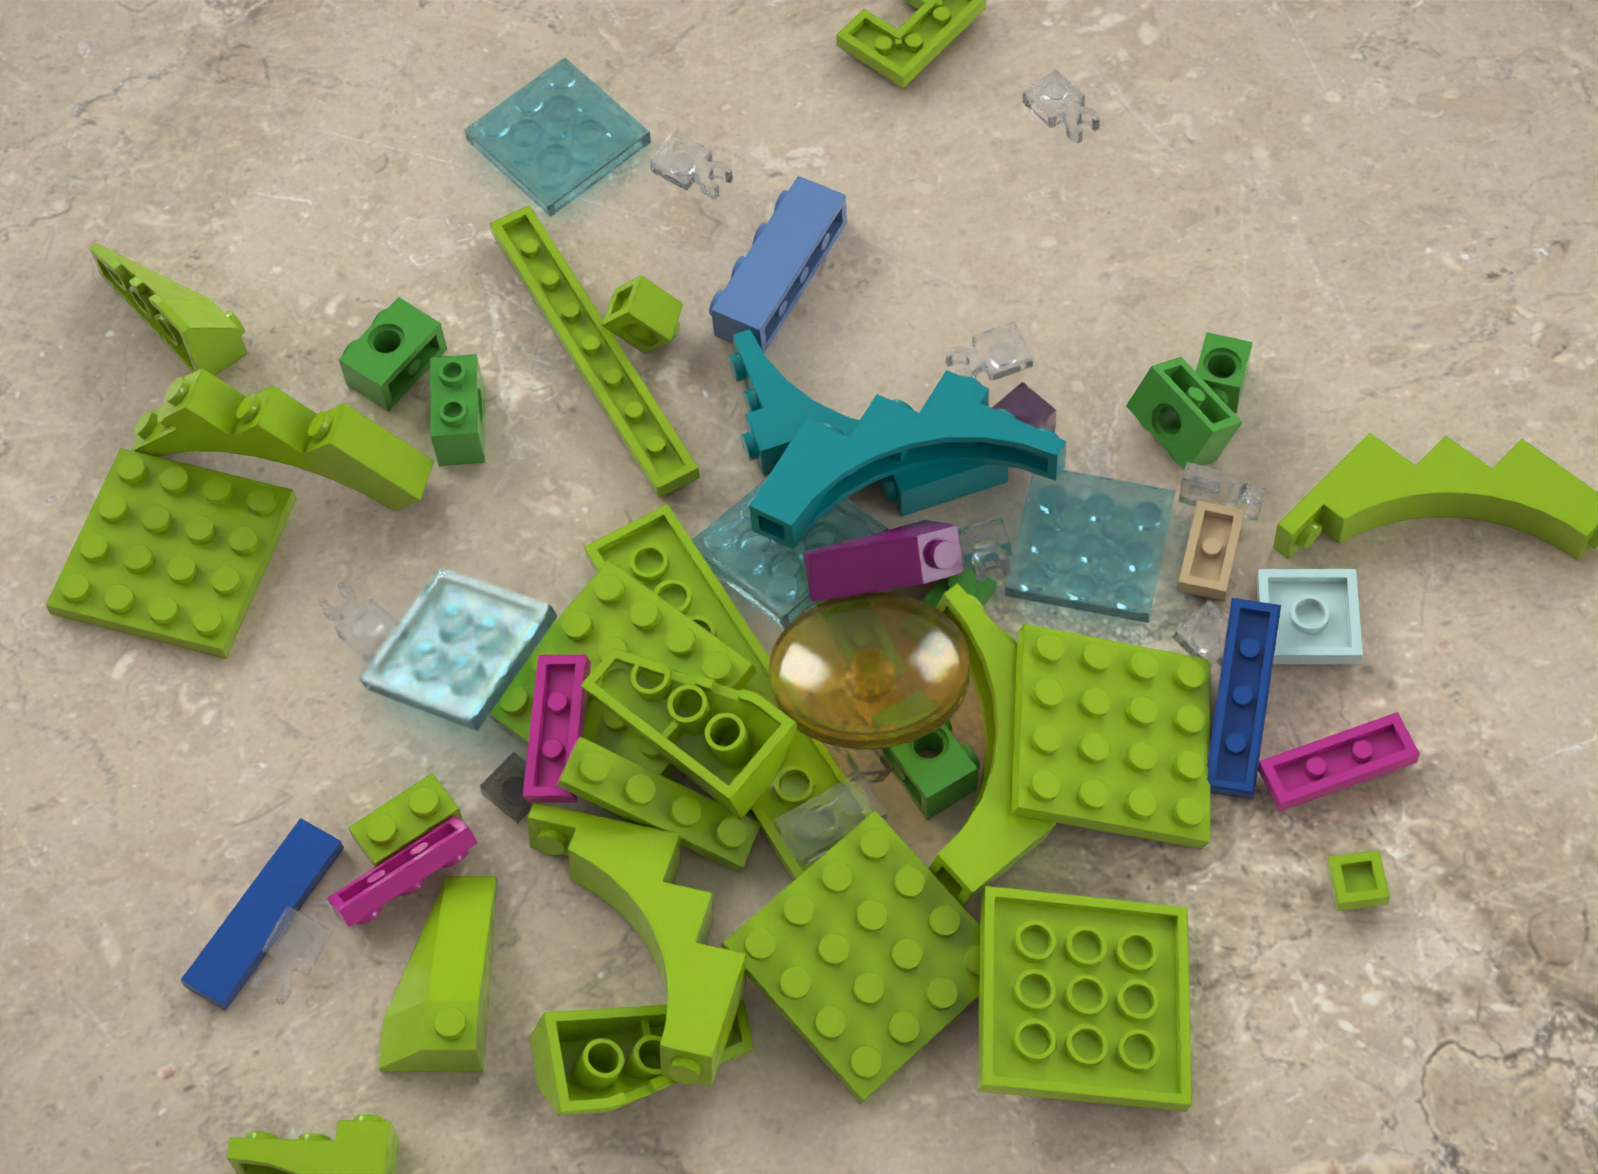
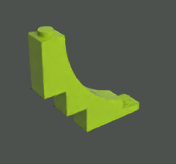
[1273,433,1598,561]
[528,802,746,1087]

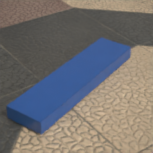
[1207,598,1281,800]
[181,818,344,1011]

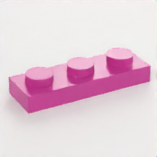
[523,654,591,803]
[1258,712,1420,812]
[327,815,478,927]

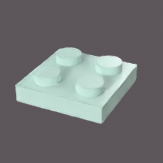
[1256,569,1363,664]

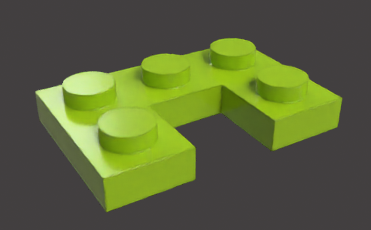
[836,0,986,89]

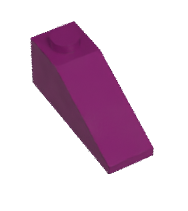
[803,520,964,602]

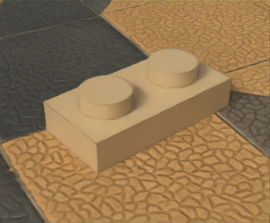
[1177,500,1245,601]

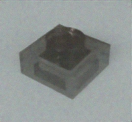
[479,752,533,823]

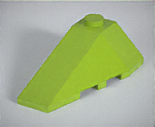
[89,243,247,376]
[581,647,798,820]
[379,876,497,1072]
[529,1000,754,1116]

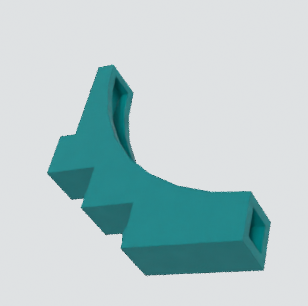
[728,329,1008,517]
[749,370,1066,550]

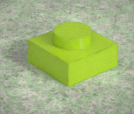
[1326,850,1390,912]

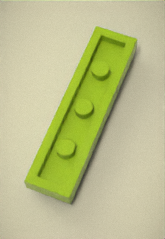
[556,736,760,872]

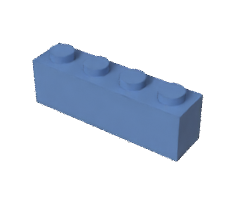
[709,176,847,353]

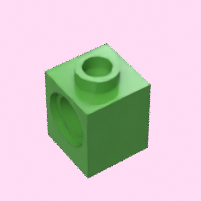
[1196,332,1253,413]

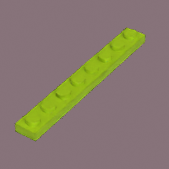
[489,205,700,498]

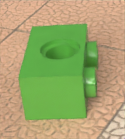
[339,297,447,411]
[430,354,485,466]
[1126,357,1242,472]
[872,693,980,820]

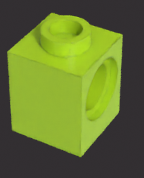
[602,275,683,354]

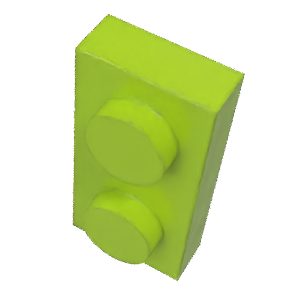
[348,773,462,867]

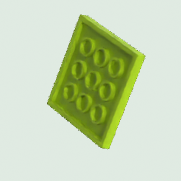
[46,448,296,659]
[482,560,757,822]
[1011,623,1211,849]
[721,810,980,1104]
[978,886,1192,1112]

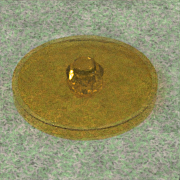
[769,592,970,749]

